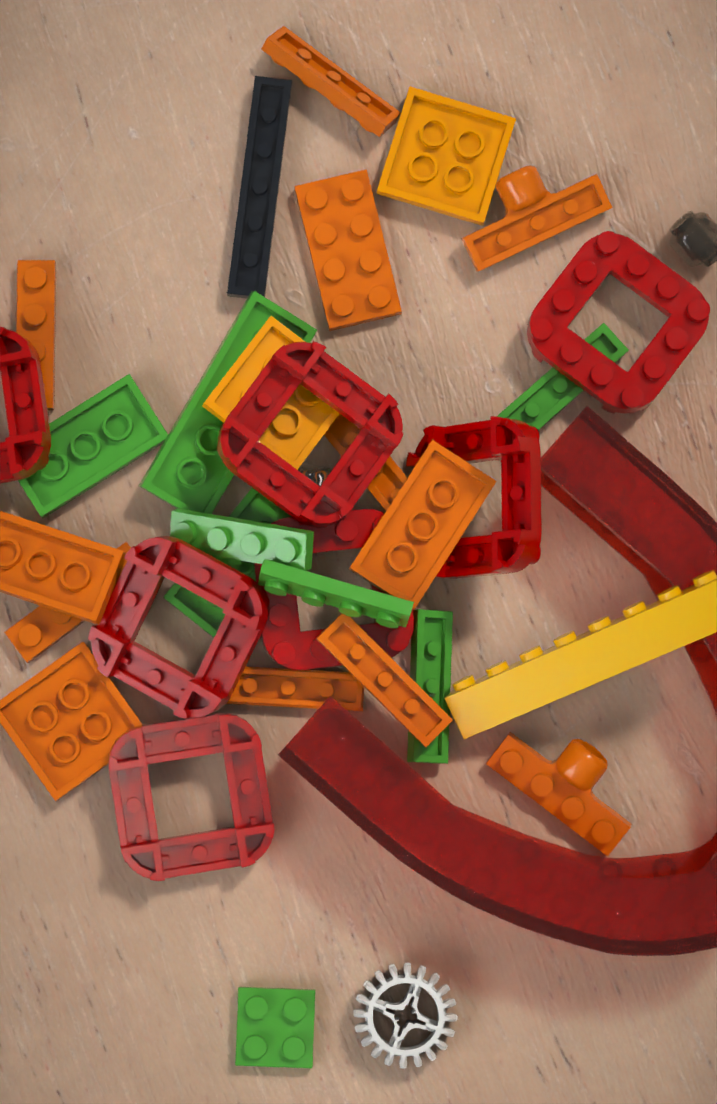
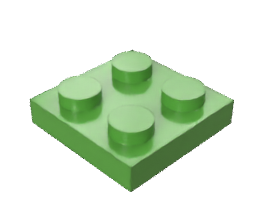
[235,987,315,1068]

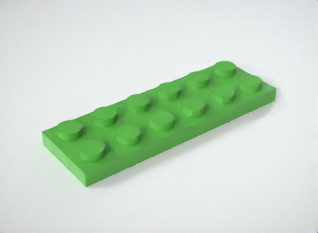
[139,291,317,514]

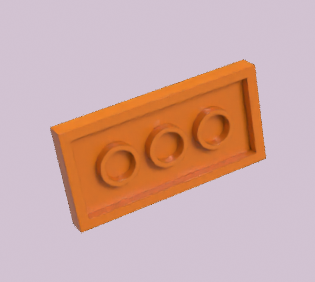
[294,169,402,331]
[349,440,497,611]
[0,511,126,625]

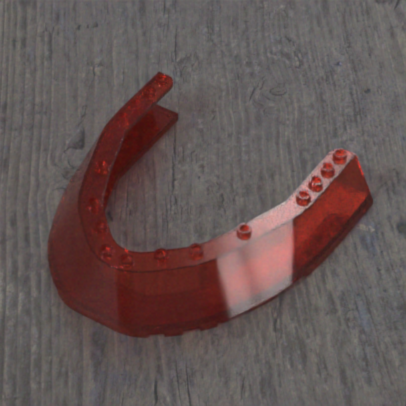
[278,406,717,956]

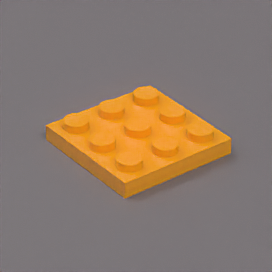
[377,86,516,226]
[202,316,340,470]

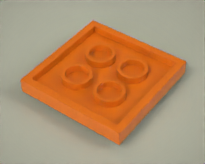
[0,641,143,801]

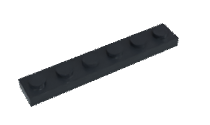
[227,76,292,299]

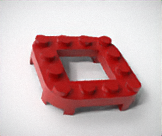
[527,231,710,414]
[0,327,51,484]
[217,341,404,528]
[406,416,542,579]
[253,509,414,670]
[88,536,270,719]
[108,713,274,881]

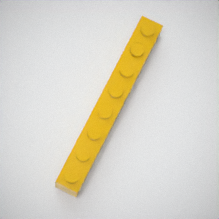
[444,570,717,739]

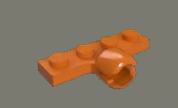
[461,165,613,272]
[486,732,632,857]

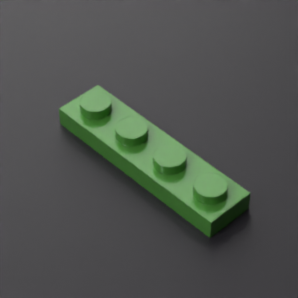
[497,323,629,431]
[170,509,314,571]
[258,559,414,628]
[407,609,453,764]

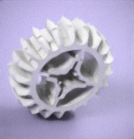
[353,962,458,1069]

